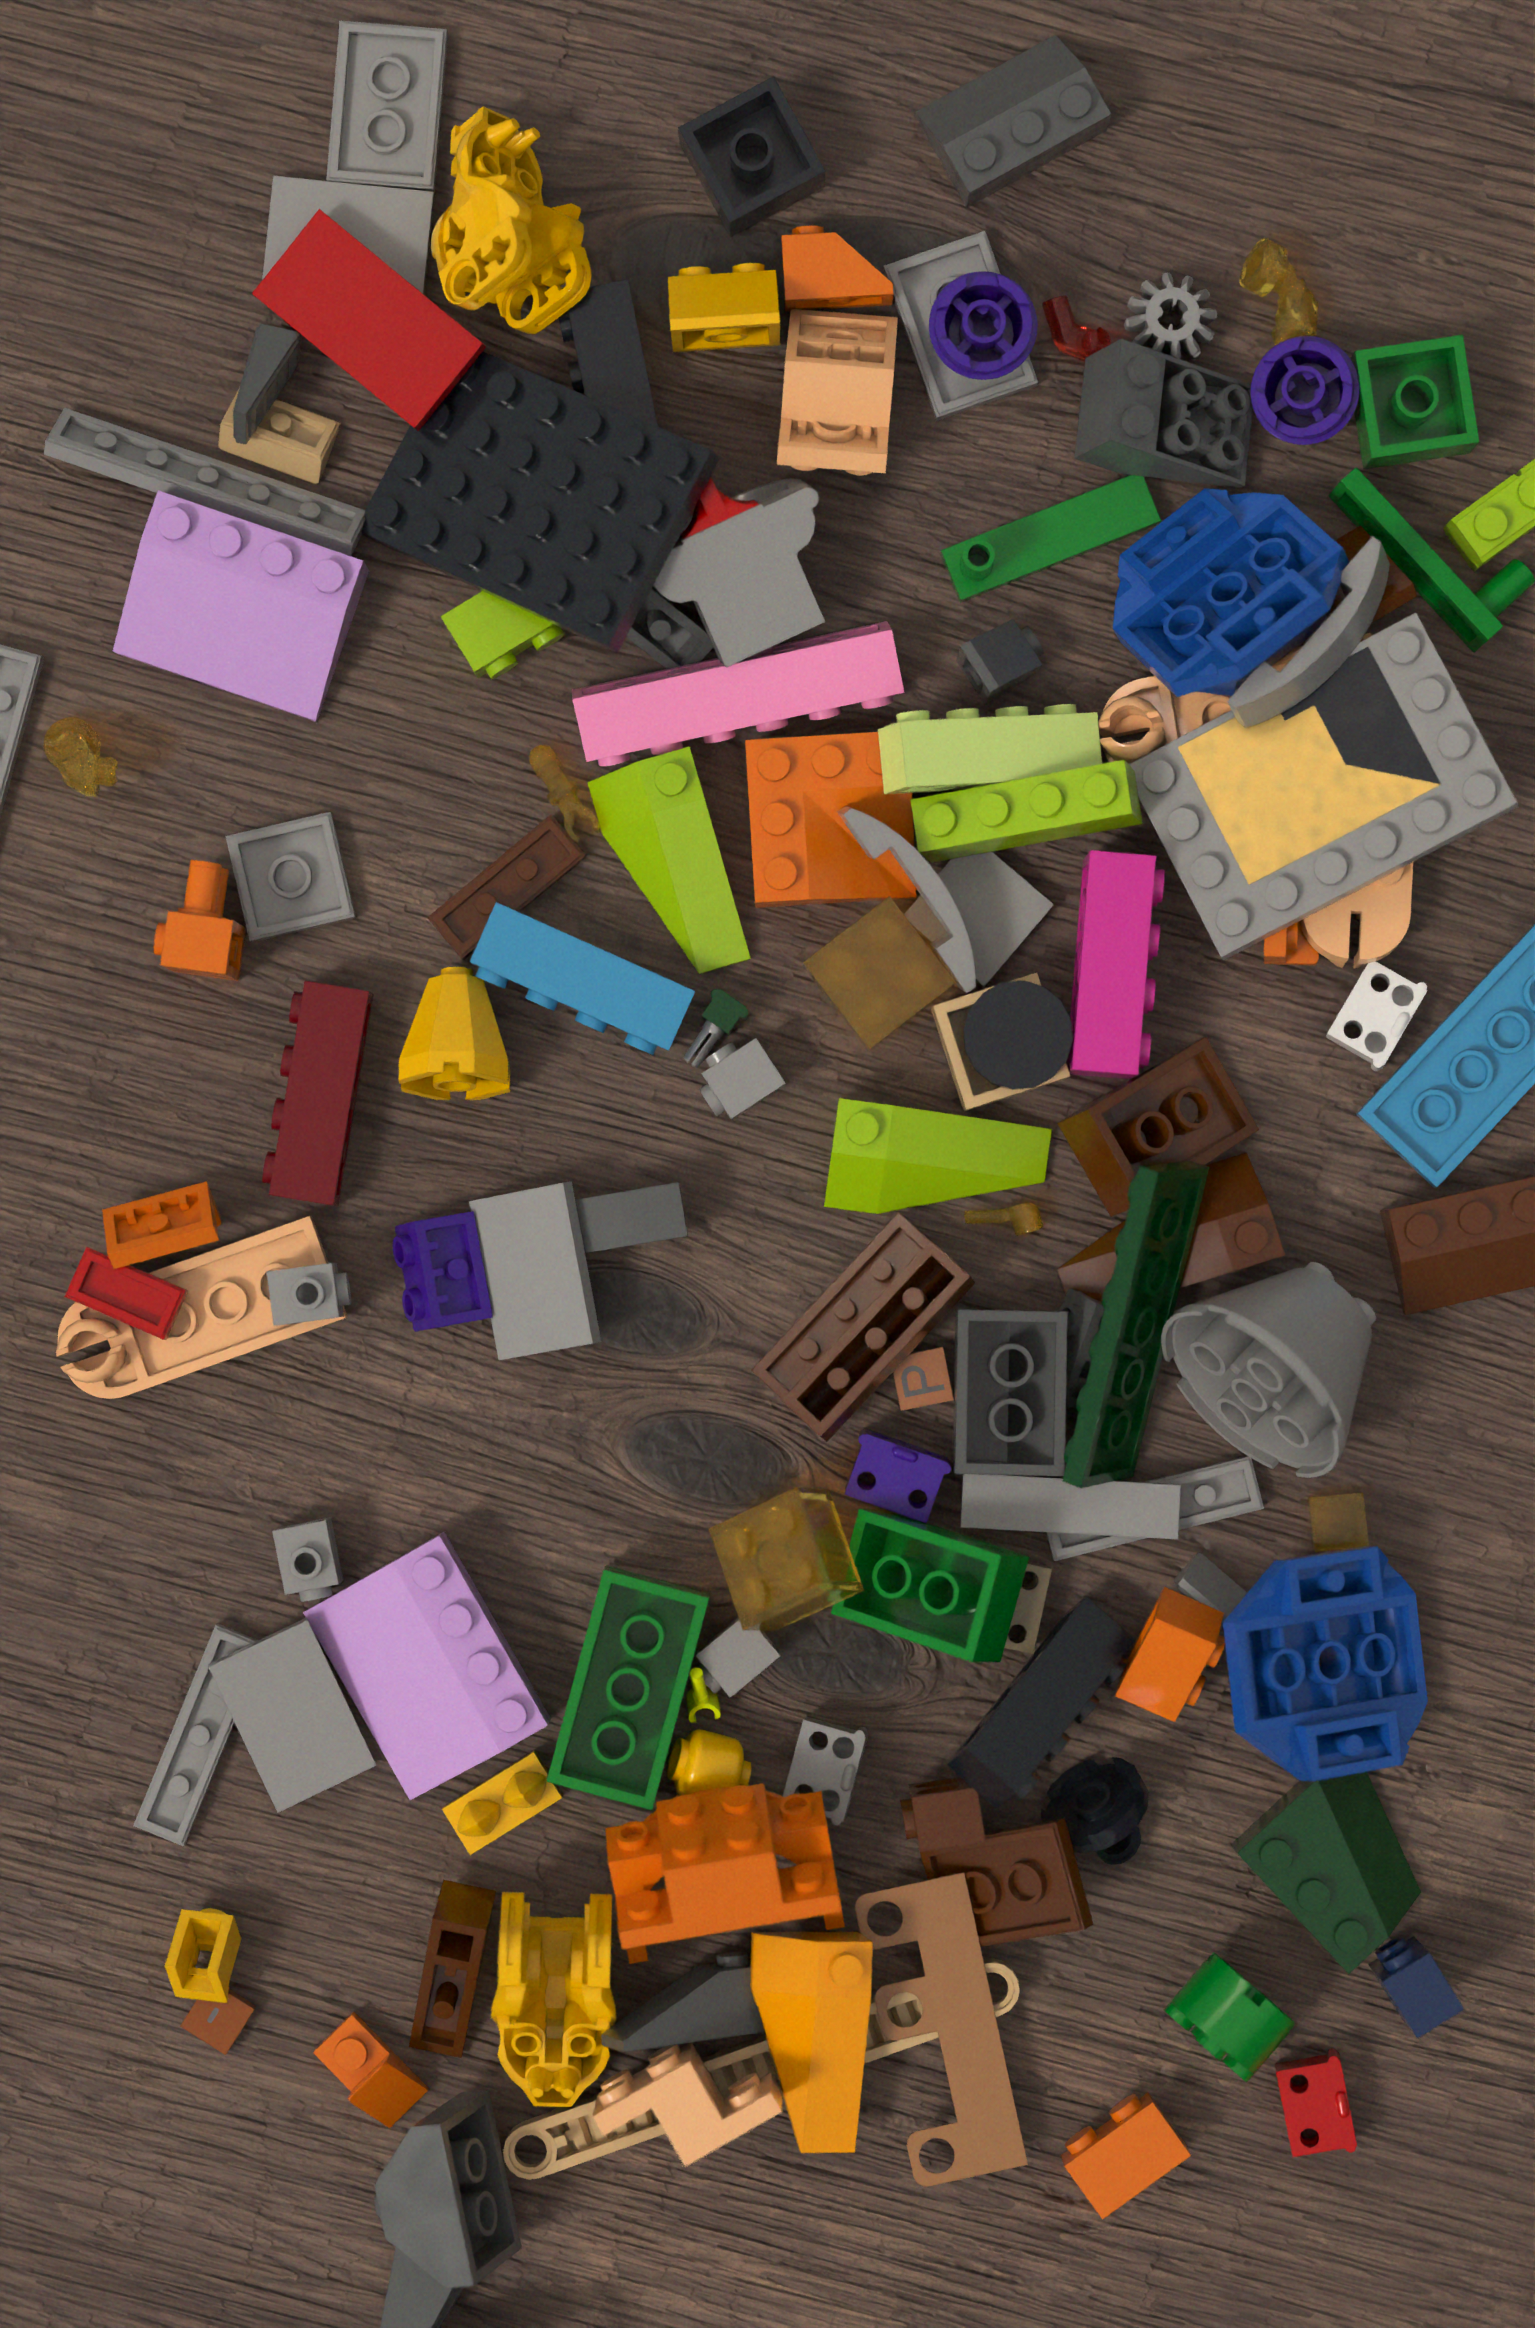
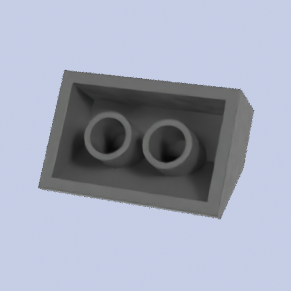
[915,35,1112,208]
[953,1309,1067,1476]

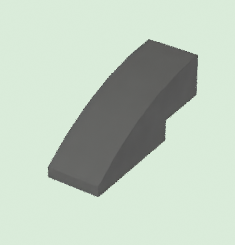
[575,1182,688,1253]

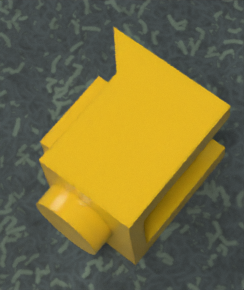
[165,1908,241,2003]

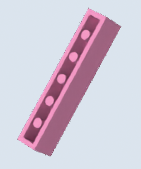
[571,621,905,766]

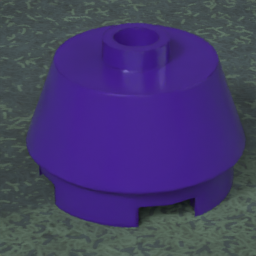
[929,271,1038,380]
[1251,336,1359,445]

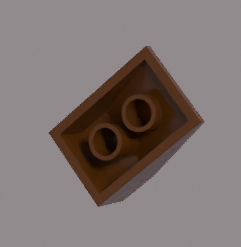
[1057,1037,1259,1217]

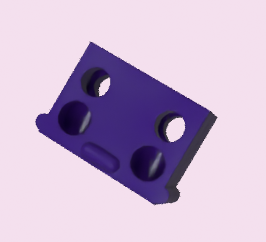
[844,1429,951,1523]

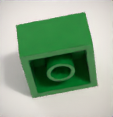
[1350,335,1479,470]

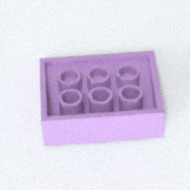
[113,490,369,722]
[303,1532,551,1800]

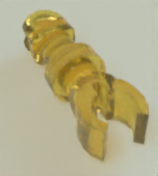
[529,745,600,845]

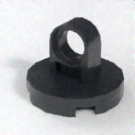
[1041,1757,1149,1865]

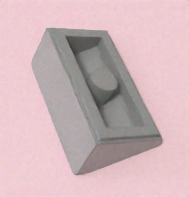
[1173,1553,1247,1627]

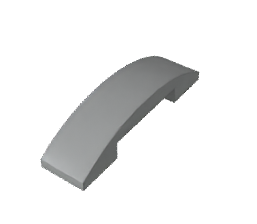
[1227,536,1390,728]
[837,806,976,993]

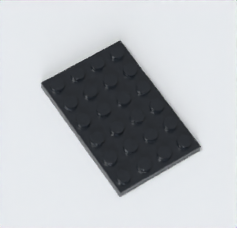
[361,351,720,653]

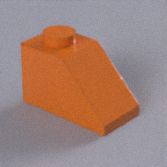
[782,225,893,311]

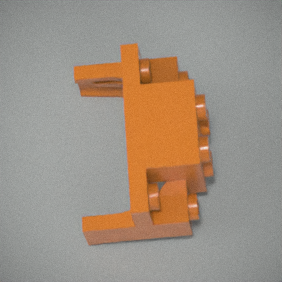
[605,1783,845,1964]

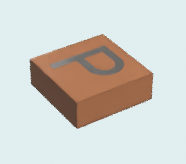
[893,1347,954,1411]

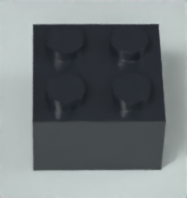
[678,76,825,237]

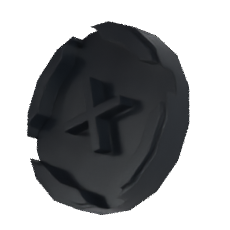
[963,980,1073,1090]

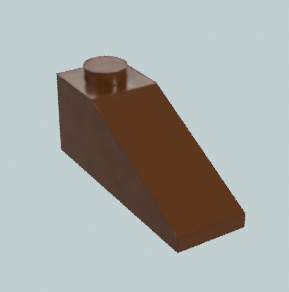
[409,1880,496,2058]

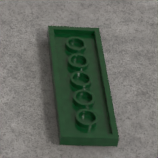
[1063,1161,1210,1488]

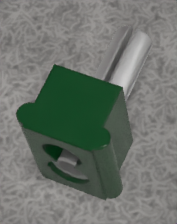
[683,989,749,1068]

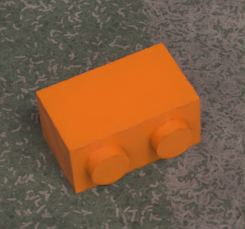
[1115,1587,1225,1722]
[1061,2092,1191,2220]

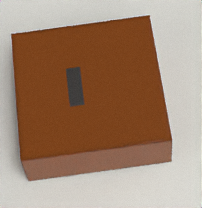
[180,1989,257,2055]

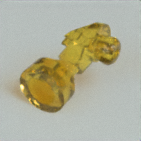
[1240,238,1319,345]
[44,717,118,797]

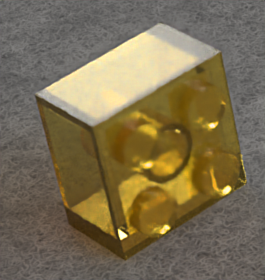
[803,896,956,1052]
[709,1487,864,1631]

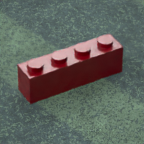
[262,981,374,1206]

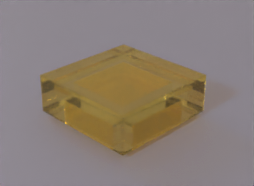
[1307,1492,1369,1552]

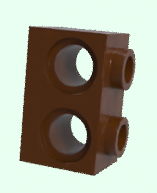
[900,1776,986,1852]

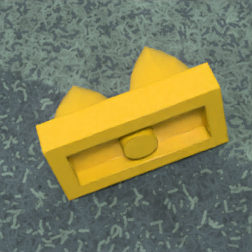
[442,1750,563,1855]

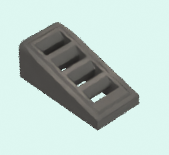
[233,324,300,445]

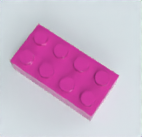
[1066,850,1164,1079]

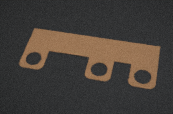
[855,1872,1028,2187]

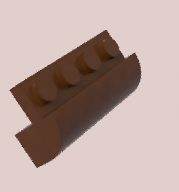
[751,1212,976,1442]

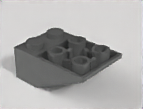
[1074,339,1253,488]

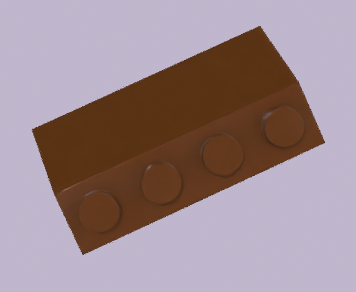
[1380,1175,1535,1315]

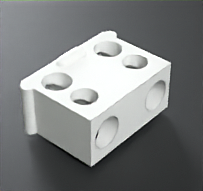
[1326,961,1427,1071]

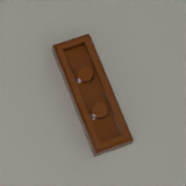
[427,815,586,960]

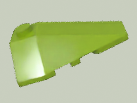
[587,746,751,974]
[824,1098,1052,1214]

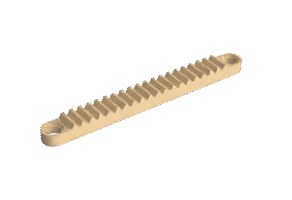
[503,1958,1020,2180]

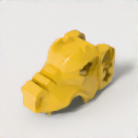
[431,106,592,334]
[491,1892,617,2107]

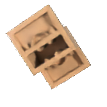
[777,309,898,475]
[592,2042,782,2167]

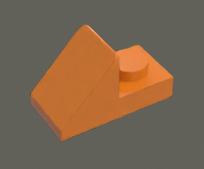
[313,2011,429,2128]

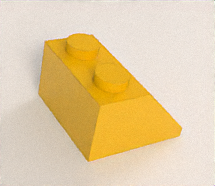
[668,263,780,352]

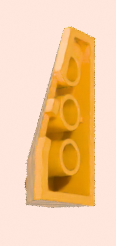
[750,1932,873,2153]

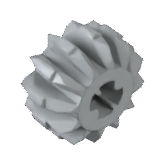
[1124,273,1217,360]

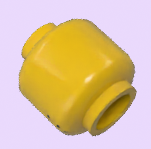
[667,1729,751,1796]

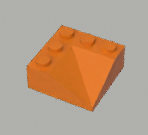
[745,732,916,908]

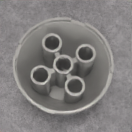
[1161,1262,1376,1478]

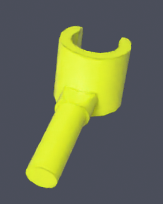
[686,1668,721,1723]

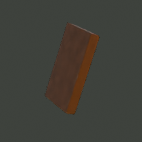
[919,1818,1094,1947]

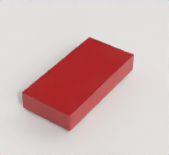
[65,1247,188,1340]

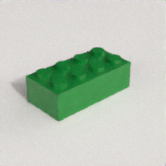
[546,1565,710,1810]

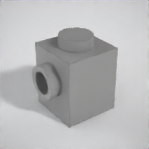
[699,1038,786,1120]
[267,1263,351,1326]
[272,1517,344,1602]

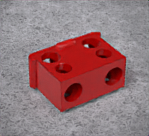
[1275,2048,1357,2157]

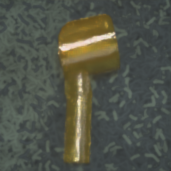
[965,1202,1043,1236]

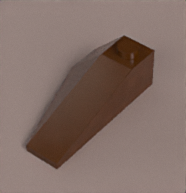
[1057,1153,1285,1301]

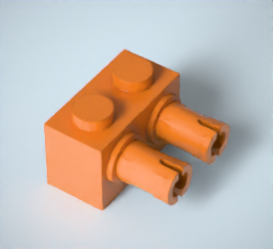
[154,860,246,981]

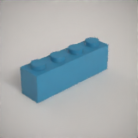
[470,902,695,1055]

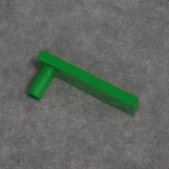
[1328,467,1535,653]
[940,475,1161,603]

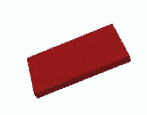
[252,209,486,431]

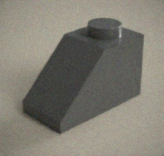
[956,619,1044,706]

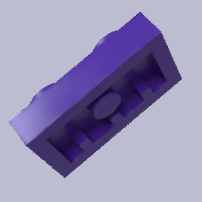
[393,1211,493,1332]

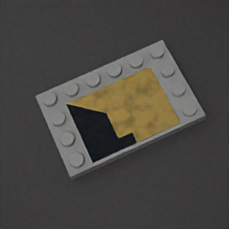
[1129,613,1518,961]

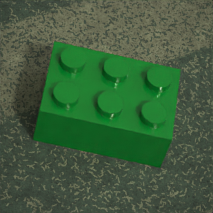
[831,1509,1029,1662]

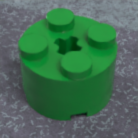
[1164,1952,1296,2082]

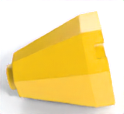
[399,967,510,1100]

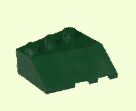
[1231,1772,1421,1974]

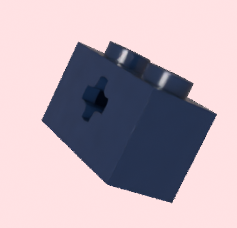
[1368,1936,1464,2038]

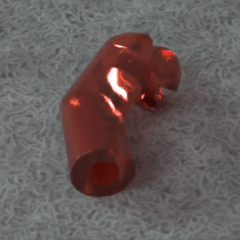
[1042,295,1112,362]

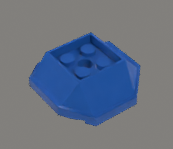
[1113,488,1350,697]
[1223,1546,1428,1782]

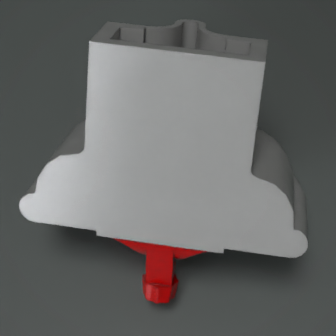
[653,473,825,668]

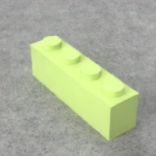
[878,704,1102,794]

